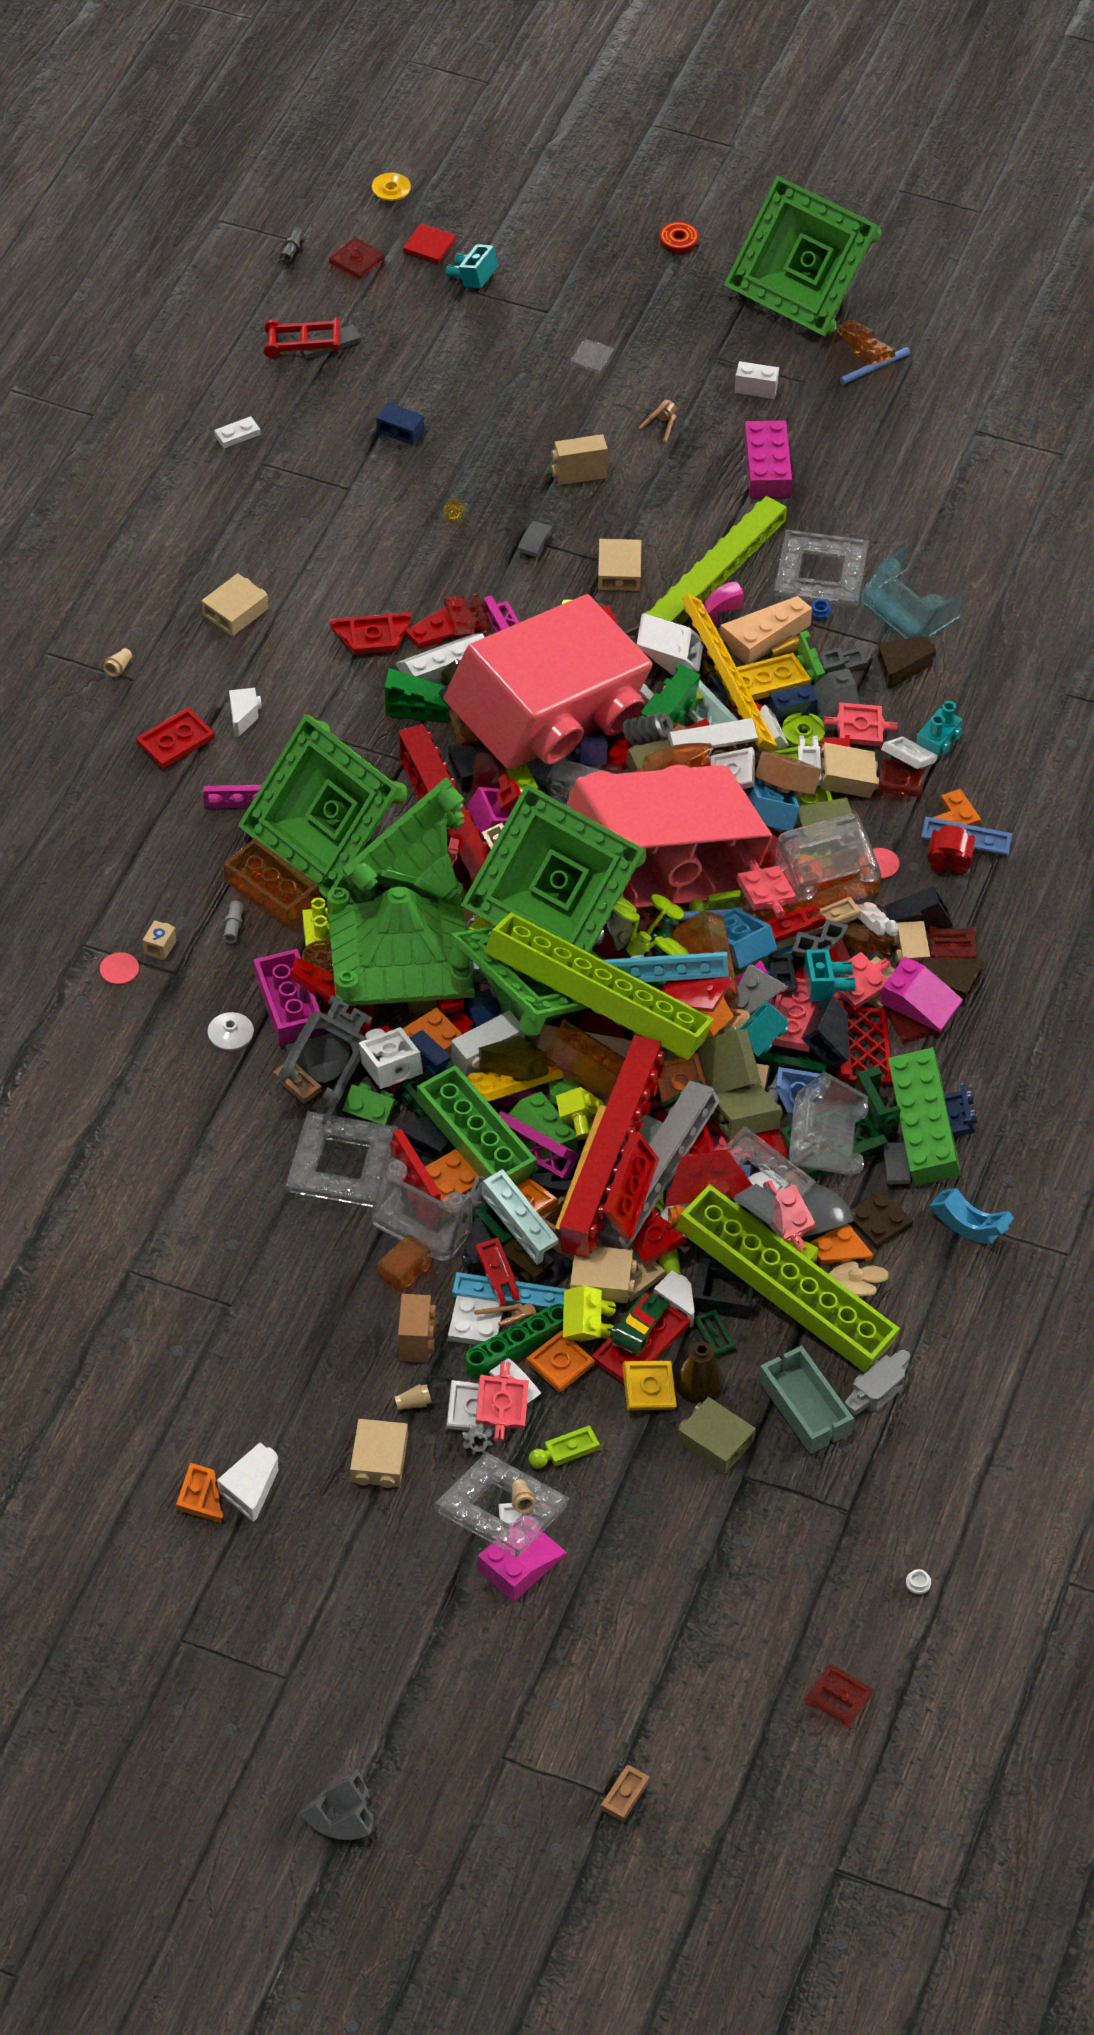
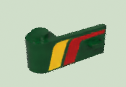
[610,1292,670,1356]

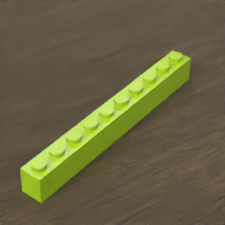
[645,496,787,625]

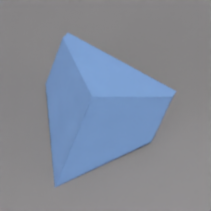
[776,1067,824,1113]

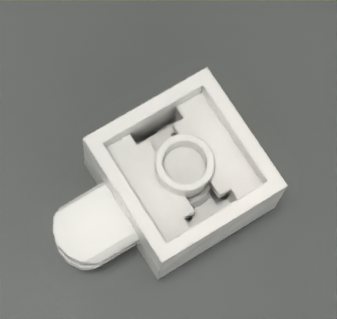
[359,1027,423,1089]

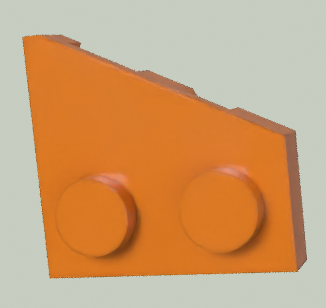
[809,1223,873,1265]
[175,1463,223,1523]

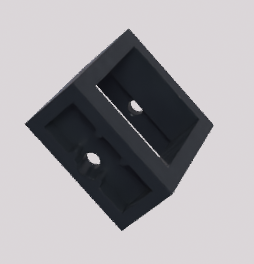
[693,1257,757,1319]

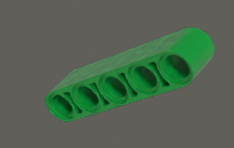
[466,1303,564,1378]

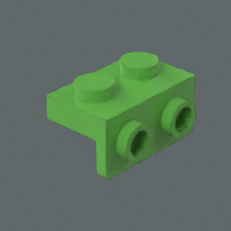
[342,1083,399,1126]

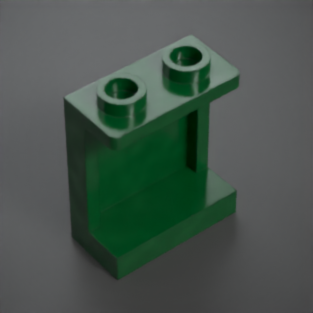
[854,1066,901,1140]

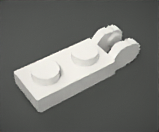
[798,736,821,785]
[856,902,898,936]

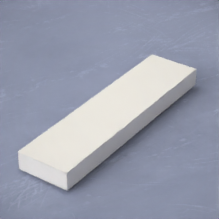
[668,718,758,755]

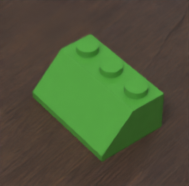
[508,1092,578,1172]

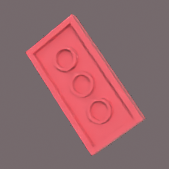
[772,978,823,1052]

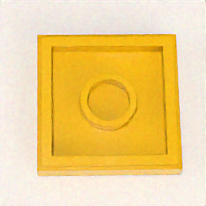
[622,1361,677,1410]

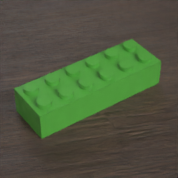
[888,1047,961,1187]
[417,1065,537,1186]

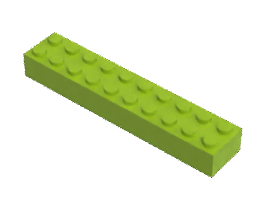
[484,912,714,1060]
[676,1184,900,1373]

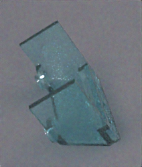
[862,545,964,639]

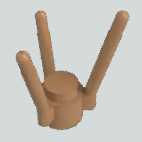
[639,400,677,443]
[474,1303,536,1326]

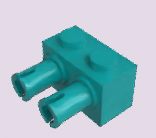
[446,244,499,288]
[916,701,963,760]
[804,949,856,1001]
[738,1000,790,1057]

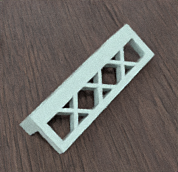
[663,680,738,725]
[481,1169,559,1265]

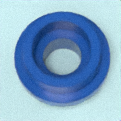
[811,599,831,619]

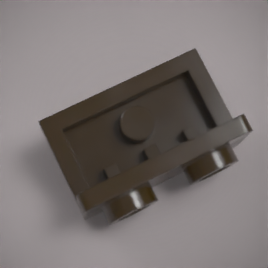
[503,1237,554,1285]

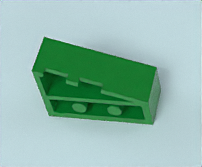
[639,663,700,726]
[385,668,452,723]

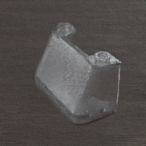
[775,813,880,902]
[789,1071,868,1176]
[371,1157,472,1261]

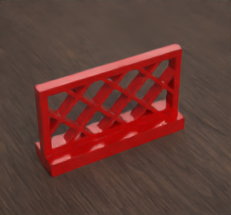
[834,1000,893,1088]

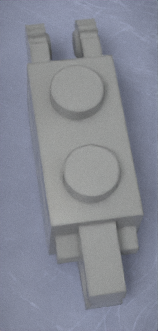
[844,1350,911,1416]

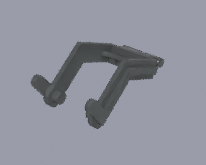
[268,995,372,1125]

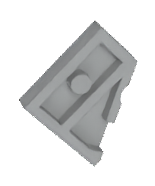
[728,965,788,1016]

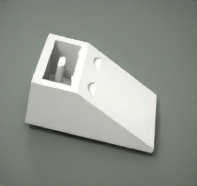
[636,613,704,676]

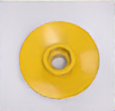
[372,173,411,201]

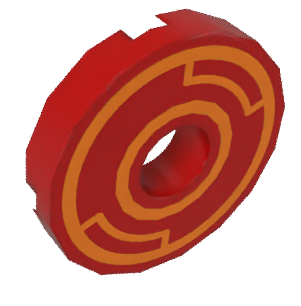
[660,222,699,253]

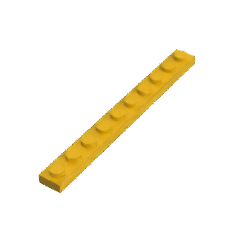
[681,594,777,752]

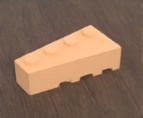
[720,596,812,665]

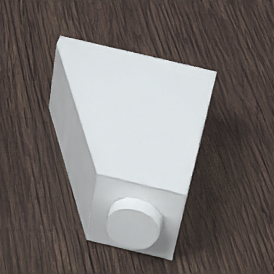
[217,1443,278,1522]

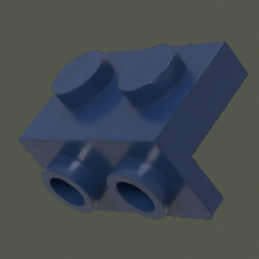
[945,1083,978,1137]

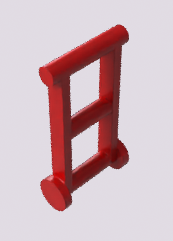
[263,318,340,358]

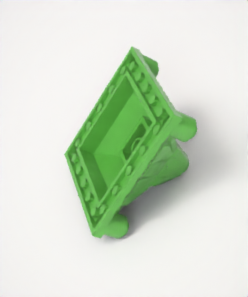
[724,176,881,336]
[238,714,407,898]
[342,777,465,901]
[461,784,646,953]
[327,881,475,1006]
[448,925,602,1037]

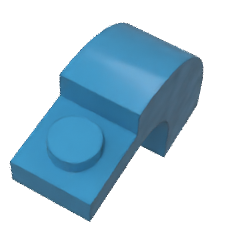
[929,1188,1014,1244]

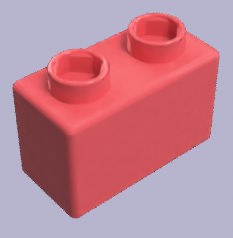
[443,594,652,770]
[566,765,772,908]

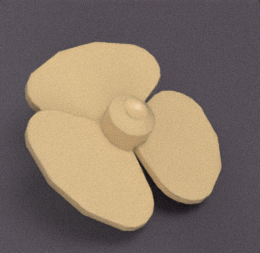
[829,1261,888,1296]

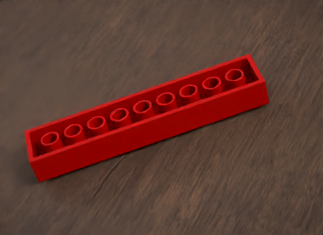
[399,724,489,893]
[559,1035,665,1259]

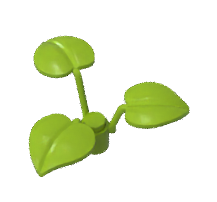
[613,894,689,956]

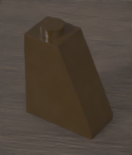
[877,636,936,688]
[922,957,984,1007]
[478,1036,548,1081]

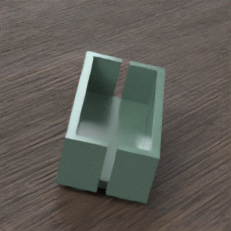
[759,1346,854,1454]

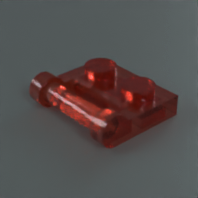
[928,926,977,959]
[805,1663,874,1728]

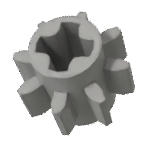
[462,1423,493,1455]

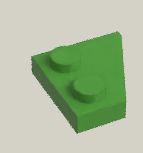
[796,630,825,686]

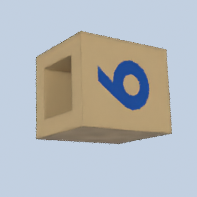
[143,920,176,961]

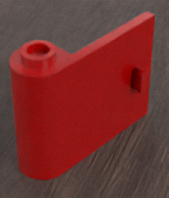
[661,977,732,1012]

